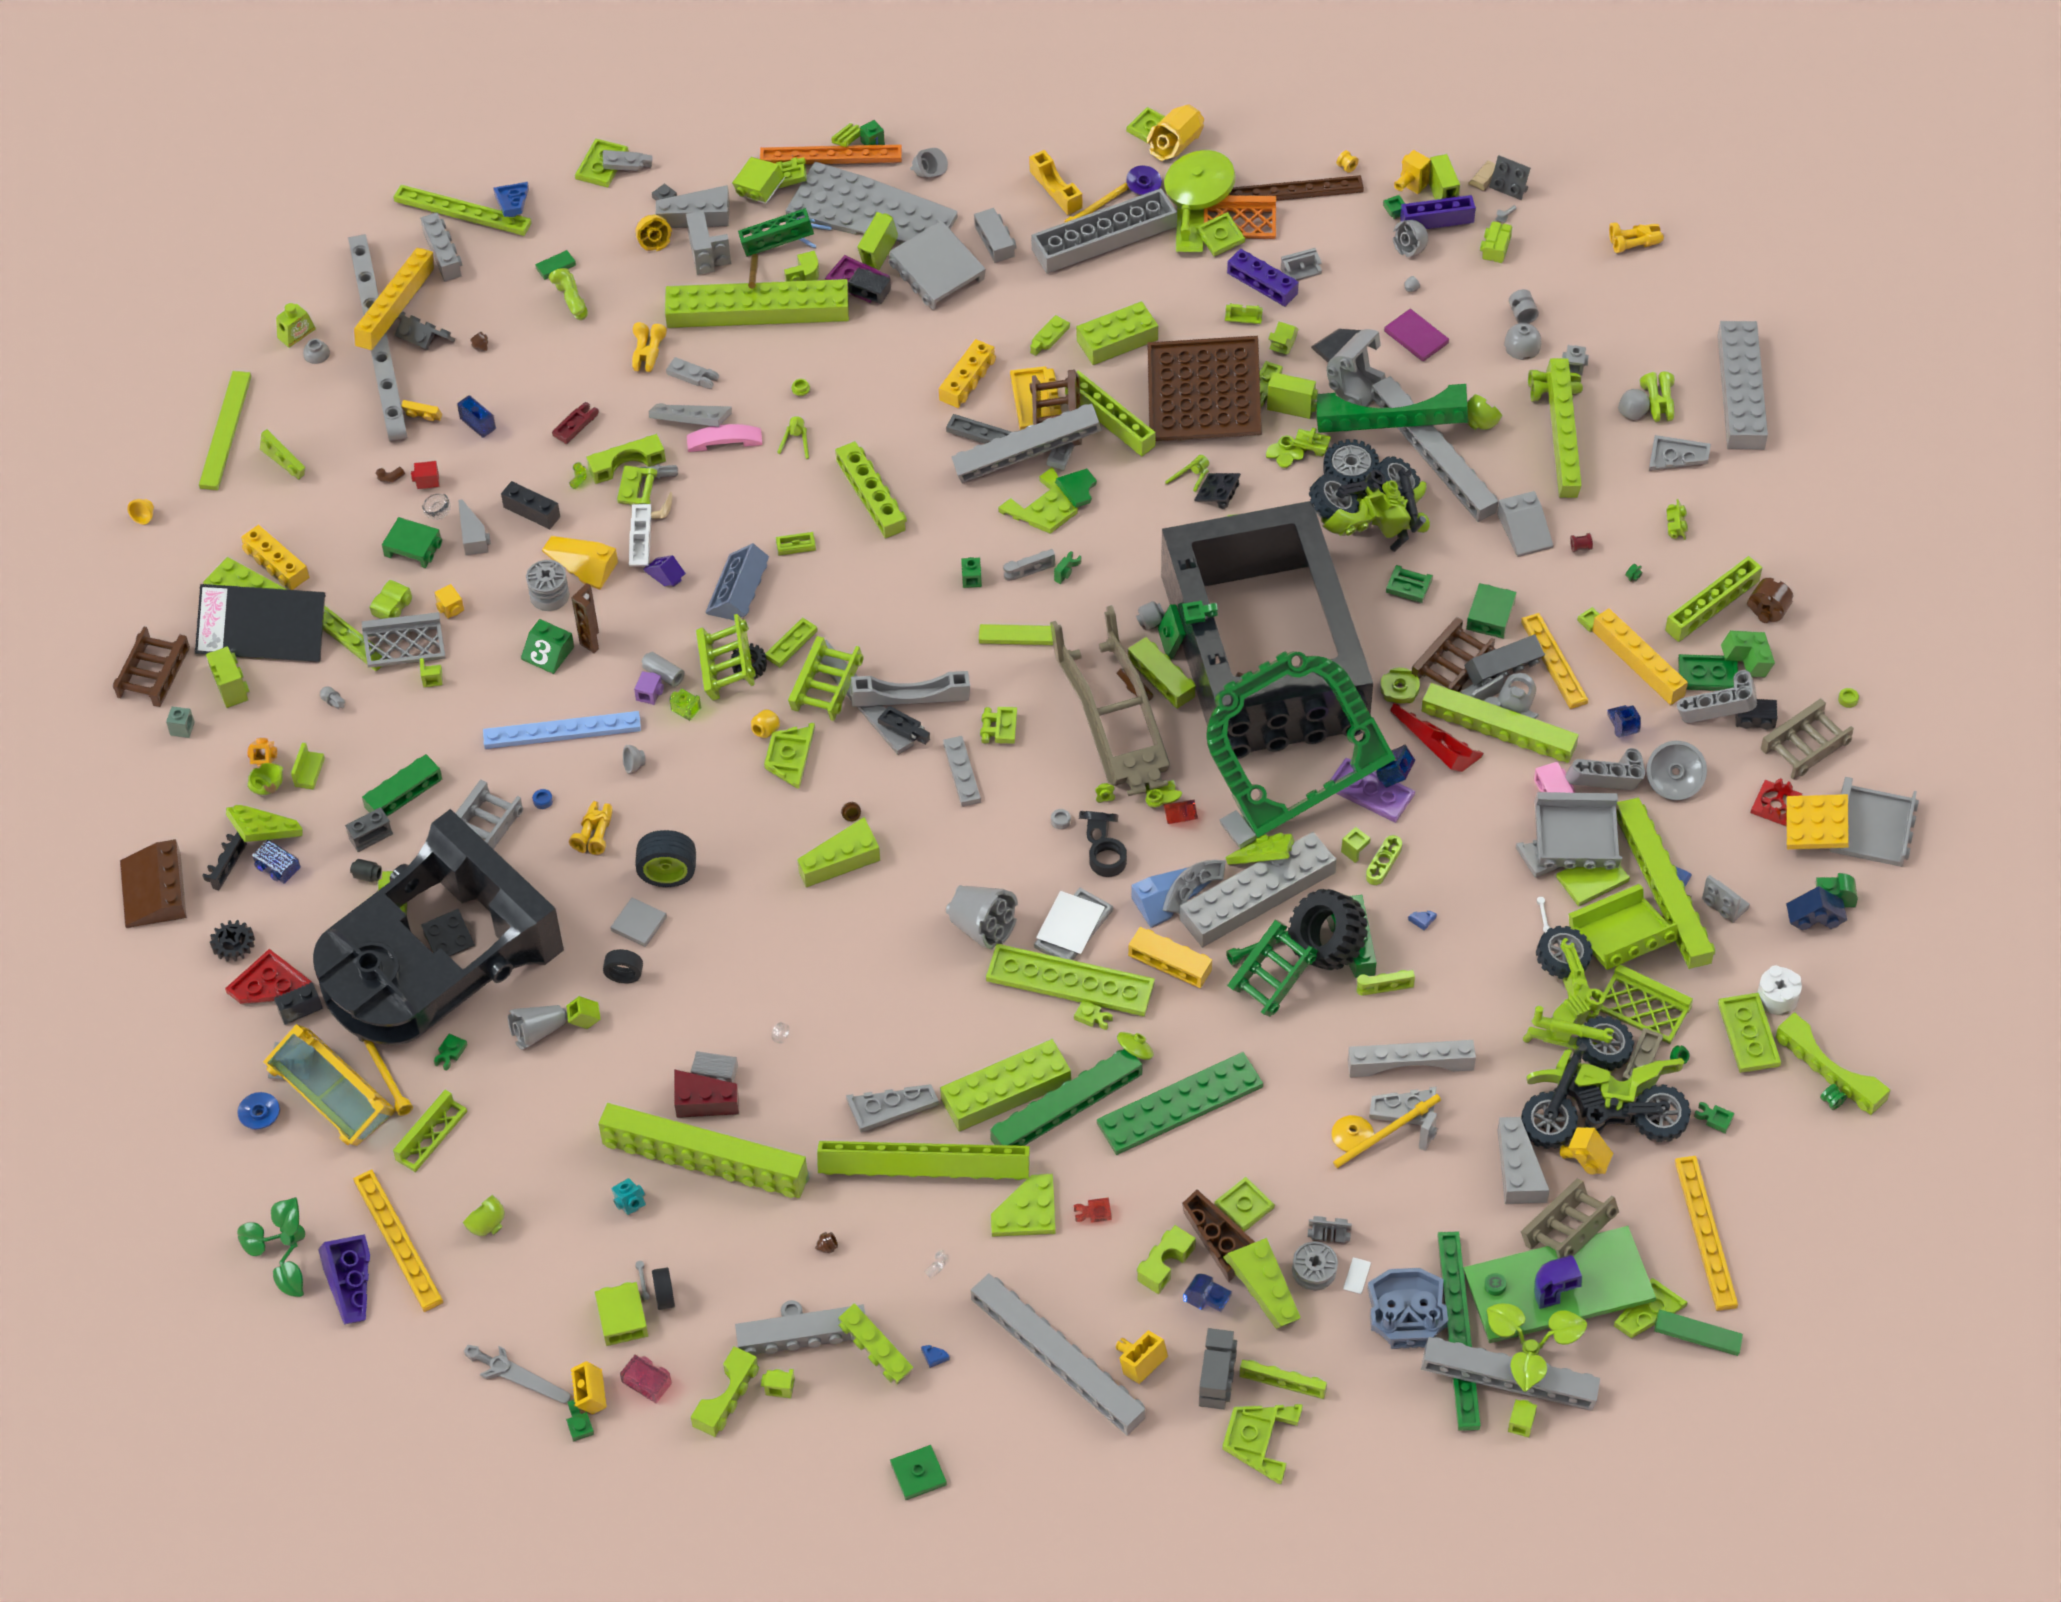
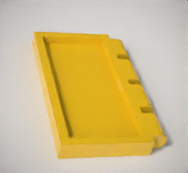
[1010,366,1062,430]

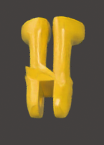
[1609,222,1664,253]
[632,322,667,372]
[569,801,613,855]

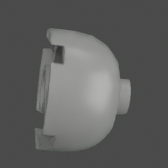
[1393,220,1428,257]
[1504,323,1541,360]

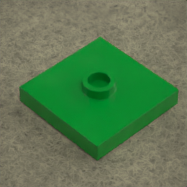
[1158,604,1186,659]
[890,1445,947,1500]

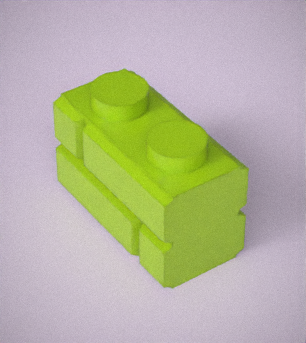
[1480,221,1513,263]

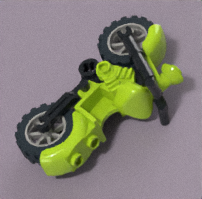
[1309,456,1430,552]

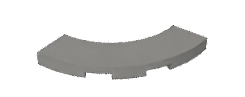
[1163,860,1226,914]

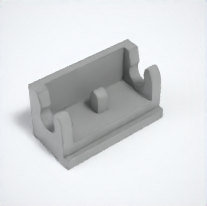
[1281,248,1322,281]

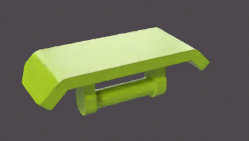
[1176,204,1204,252]

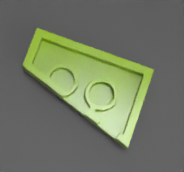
[260,429,305,480]
[1614,1278,1688,1339]

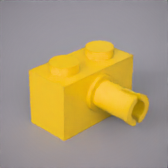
[1394,149,1431,194]
[1560,1128,1614,1175]
[1116,1330,1168,1384]

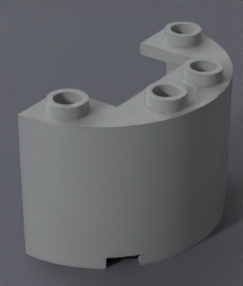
[1326,329,1386,407]

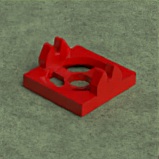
[1750,778,1803,827]

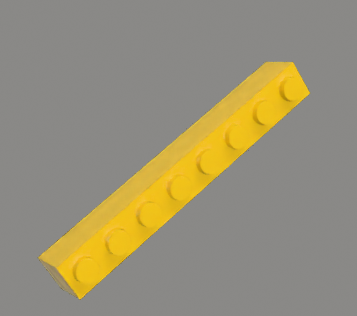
[354,247,434,350]

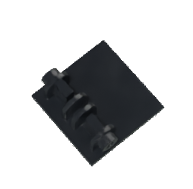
[1194,473,1241,509]
[421,909,475,956]

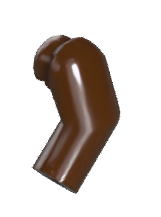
[376,467,405,482]

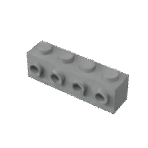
[420,213,462,282]

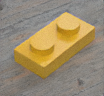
[401,400,442,421]

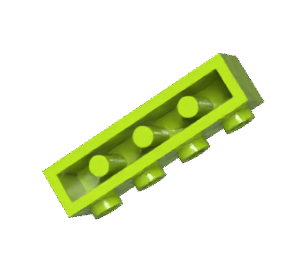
[1128,637,1196,709]
[838,1303,913,1384]

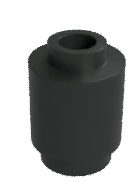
[350,859,382,882]

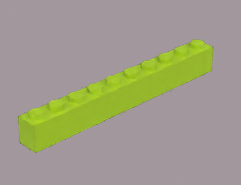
[1616,797,1715,969]
[817,1141,1030,1180]

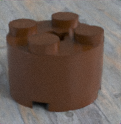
[1747,578,1794,623]

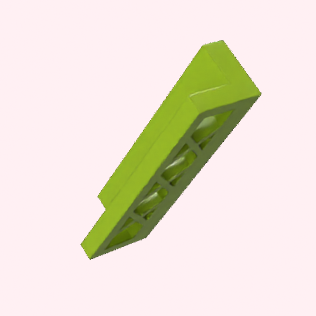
[393,1089,467,1172]

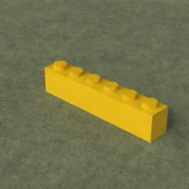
[1592,608,1688,706]

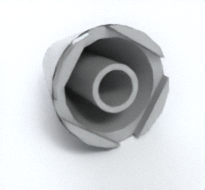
[508,1005,568,1049]

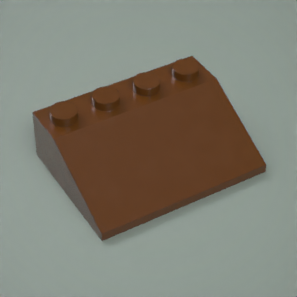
[120,839,187,928]

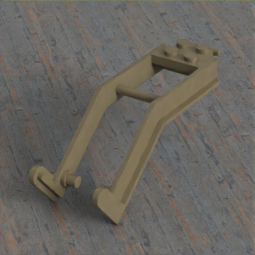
[1050,605,1170,796]

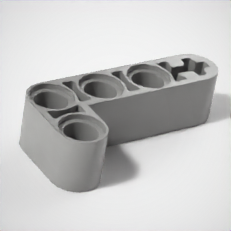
[1677,670,1757,723]
[1566,748,1645,790]

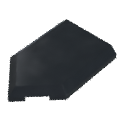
[1311,328,1361,362]

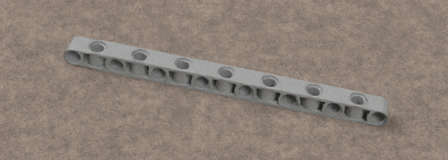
[348,234,408,441]

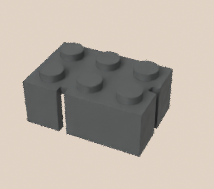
[1199,1328,1237,1410]

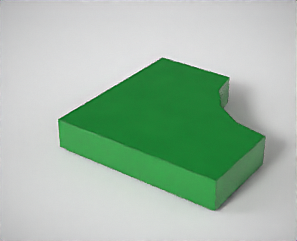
[1055,468,1097,508]

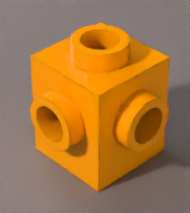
[247,738,277,767]

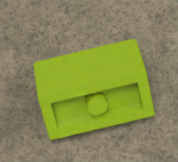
[291,742,325,790]

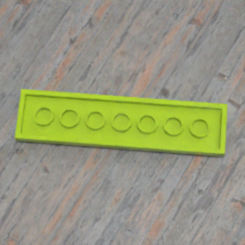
[986,944,1155,1017]

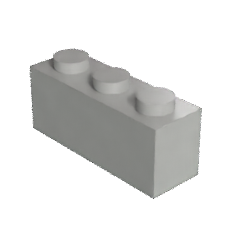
[974,208,1017,263]

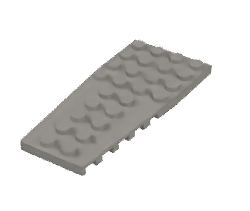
[785,162,958,245]

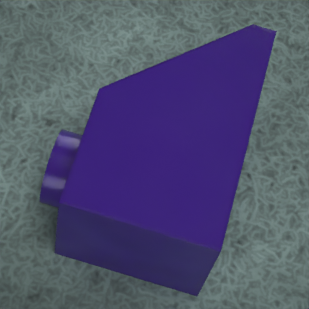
[643,555,686,586]

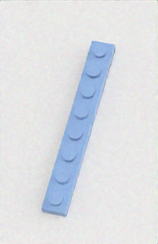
[483,711,641,749]

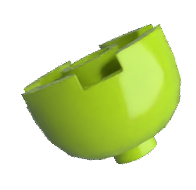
[1467,394,1502,430]
[463,1195,505,1236]

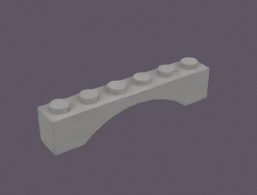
[851,671,970,707]
[1348,1040,1476,1077]

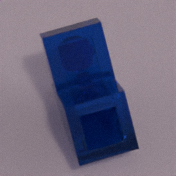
[1607,705,1641,738]
[1183,1274,1232,1312]

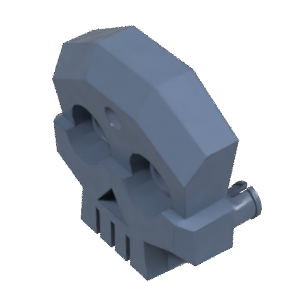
[1367,1268,1448,1349]

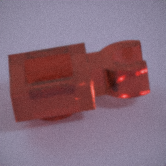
[1073,1197,1112,1223]

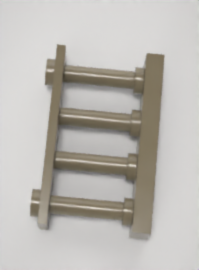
[1761,698,1854,780]
[1521,1178,1619,1258]

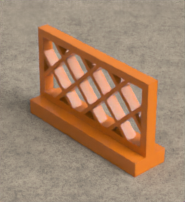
[1204,195,1276,239]

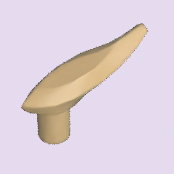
[651,492,672,519]

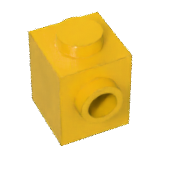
[434,584,464,619]

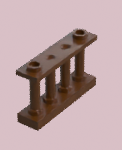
[1029,369,1082,446]
[1412,617,1495,693]
[113,626,190,707]

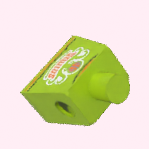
[276,303,316,348]

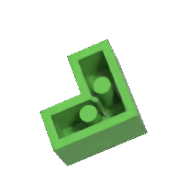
[1721,630,1775,677]

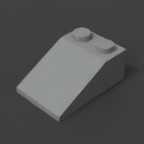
[1497,491,1553,557]

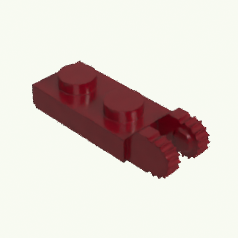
[552,402,599,444]

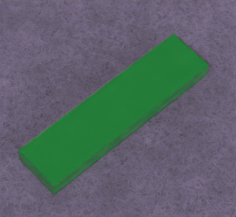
[1654,1309,1743,1356]

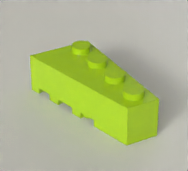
[797,817,881,888]
[1223,1238,1301,1329]

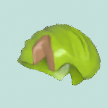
[247,763,283,795]

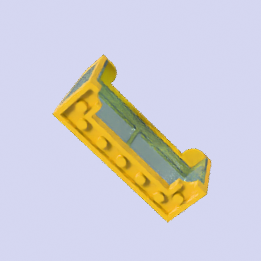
[263,1024,396,1146]

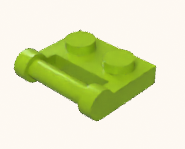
[617,465,657,505]

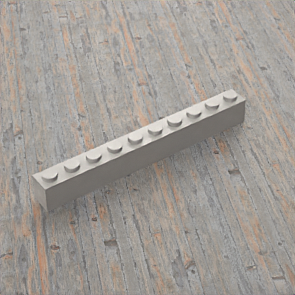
[1371,376,1498,522]
[971,1273,1145,1435]

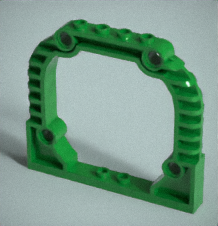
[1206,651,1396,838]

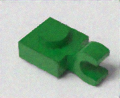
[1054,551,1082,584]
[1182,600,1218,625]
[566,1399,594,1442]

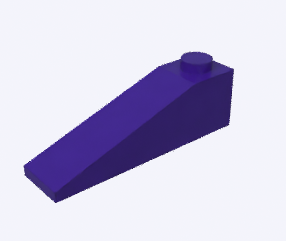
[318,1234,370,1325]

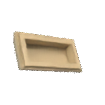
[1468,160,1496,191]

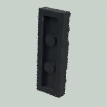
[202,832,247,891]

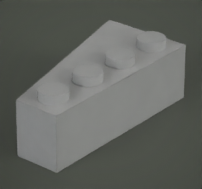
[655,185,729,228]
[1497,1117,1549,1204]

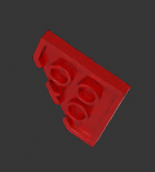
[225,949,312,1004]

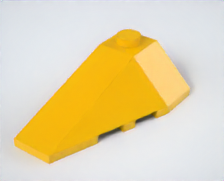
[542,536,618,590]

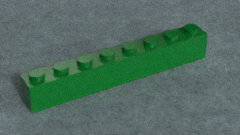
[990,1049,1142,1146]

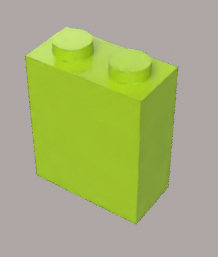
[1429,154,1460,200]
[857,212,899,270]
[1267,372,1318,419]
[594,1282,649,1346]

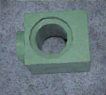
[166,706,195,738]

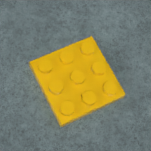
[1787,794,1849,850]

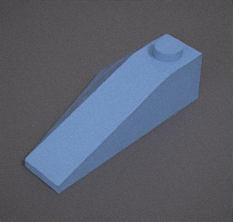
[1131,867,1211,928]

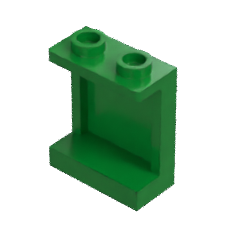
[382,517,442,568]
[1466,583,1517,639]

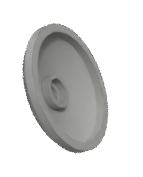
[1646,741,1707,800]

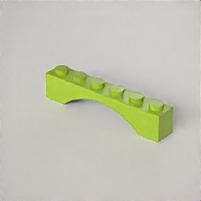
[1775,1012,1891,1115]

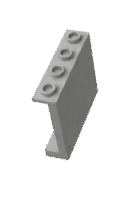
[889,220,986,310]
[1830,777,1919,867]
[1534,792,1622,869]

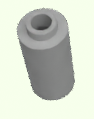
[642,652,685,687]

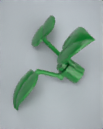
[237,1197,305,1297]

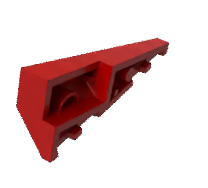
[1390,703,1484,772]

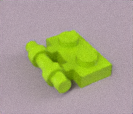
[776,157,807,189]
[980,707,1017,744]

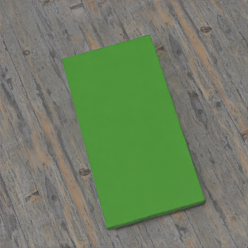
[1463,1226,1656,1344]

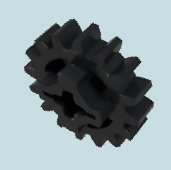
[210,920,255,962]

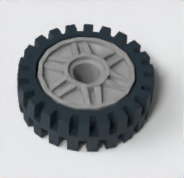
[1323,439,1379,485]

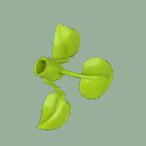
[1486,1303,1587,1392]

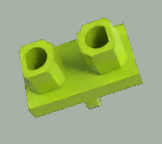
[1293,427,1331,457]

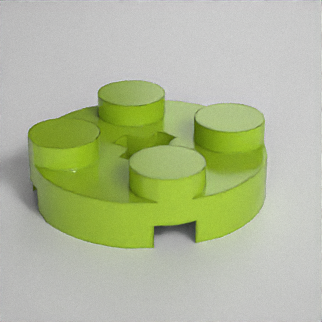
[1380,667,1420,704]

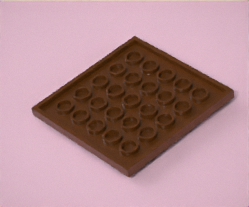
[1147,335,1262,441]

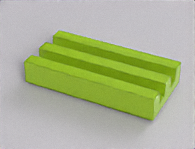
[831,123,860,147]
[776,532,816,556]

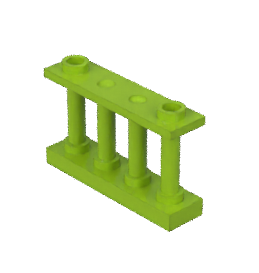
[696,614,756,701]
[788,636,864,721]

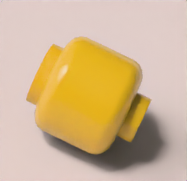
[751,709,780,738]

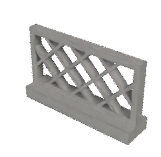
[362,612,445,668]

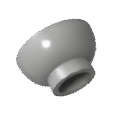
[303,339,330,364]
[623,745,645,773]

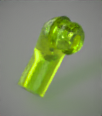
[569,462,587,489]

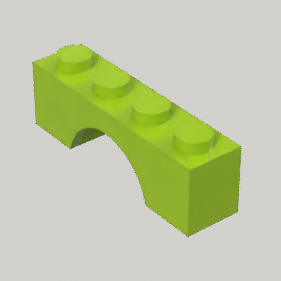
[586,434,666,484]
[691,1346,759,1437]

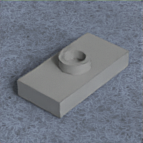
[1419,1111,1438,1151]

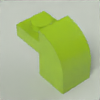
[784,251,819,282]
[1268,321,1299,355]

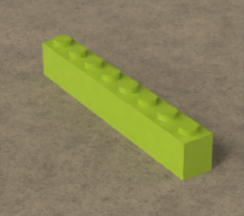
[1546,358,1582,498]
[1421,683,1579,763]

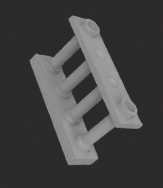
[456,779,523,849]

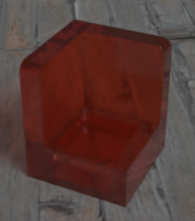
[1164,799,1198,824]

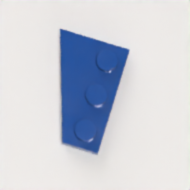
[493,182,529,217]

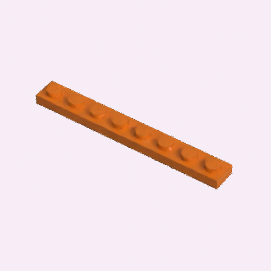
[760,145,902,164]

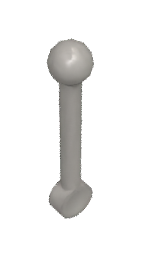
[636,1261,650,1300]

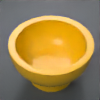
[127,499,154,525]

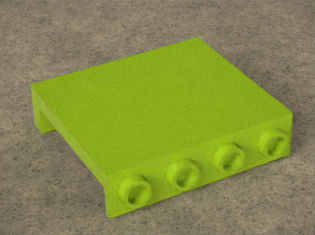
[1568,884,1678,970]

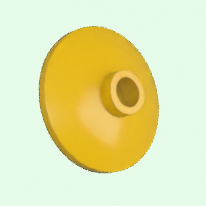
[1332,1115,1374,1152]

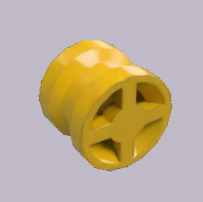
[1336,150,1359,173]

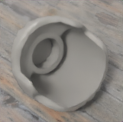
[1618,389,1650,420]

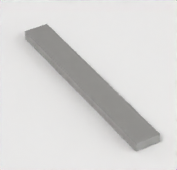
[810,640,914,755]

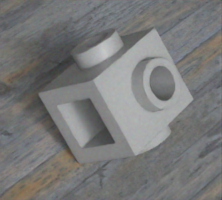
[1562,345,1589,376]

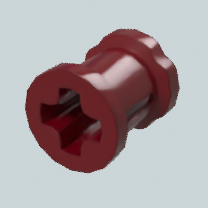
[1570,533,1593,552]

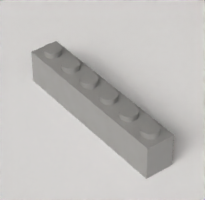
[735,1304,865,1356]

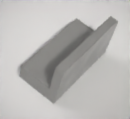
[1461,675,1505,701]

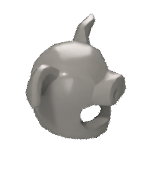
[1483,673,1539,719]

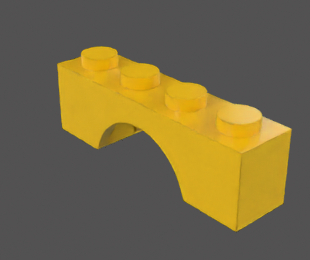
[1029,150,1083,215]

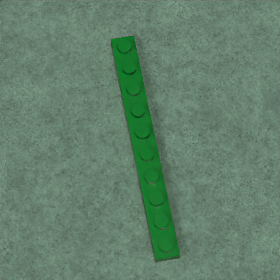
[1437,1231,1481,1431]

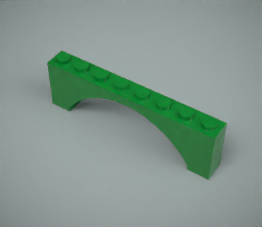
[1317,384,1468,433]

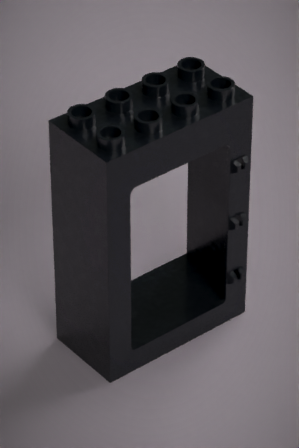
[1161,501,1373,759]

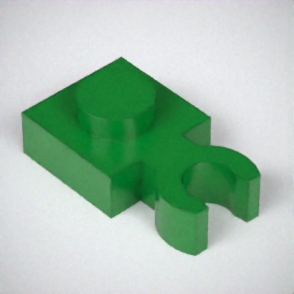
[434,1033,468,1071]
[1694,1102,1735,1134]

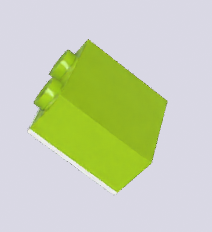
[732,157,785,204]

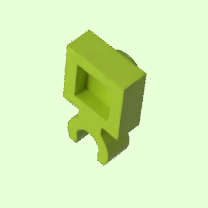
[1074,1001,1113,1030]

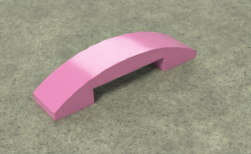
[687,424,762,452]

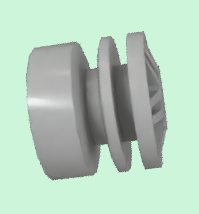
[526,560,570,611]

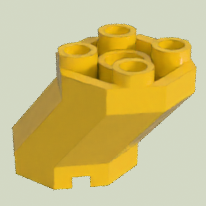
[1147,104,1204,161]

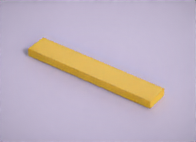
[1521,613,1588,709]

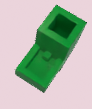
[1815,873,1858,908]

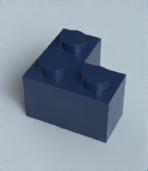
[1786,886,1847,931]

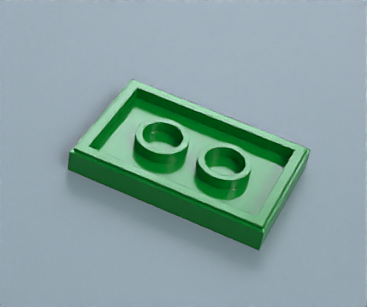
[1678,654,1738,691]

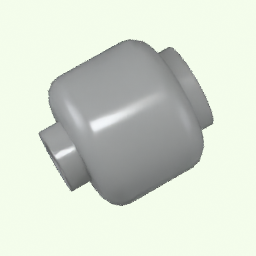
[1136,601,1165,629]

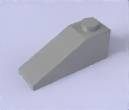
[458,499,491,555]

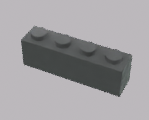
[1464,634,1545,686]

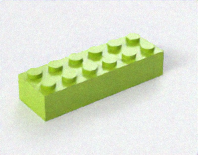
[940,1039,1071,1132]

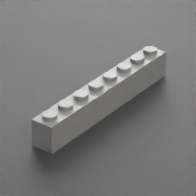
[952,404,1102,483]
[1421,1337,1600,1411]

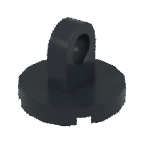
[1079,811,1119,843]

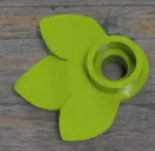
[1266,435,1304,468]
[1145,780,1182,807]

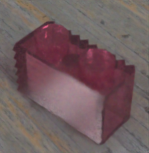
[620,1354,672,1403]

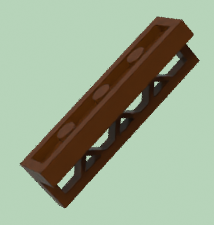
[571,583,599,653]

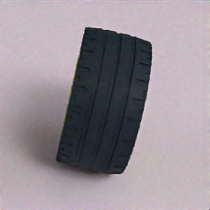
[635,830,696,887]

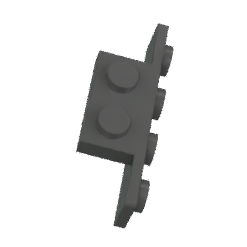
[395,311,455,350]

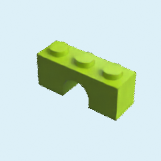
[1137,1225,1196,1295]

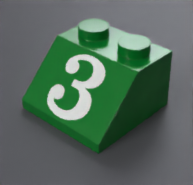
[521,619,574,674]

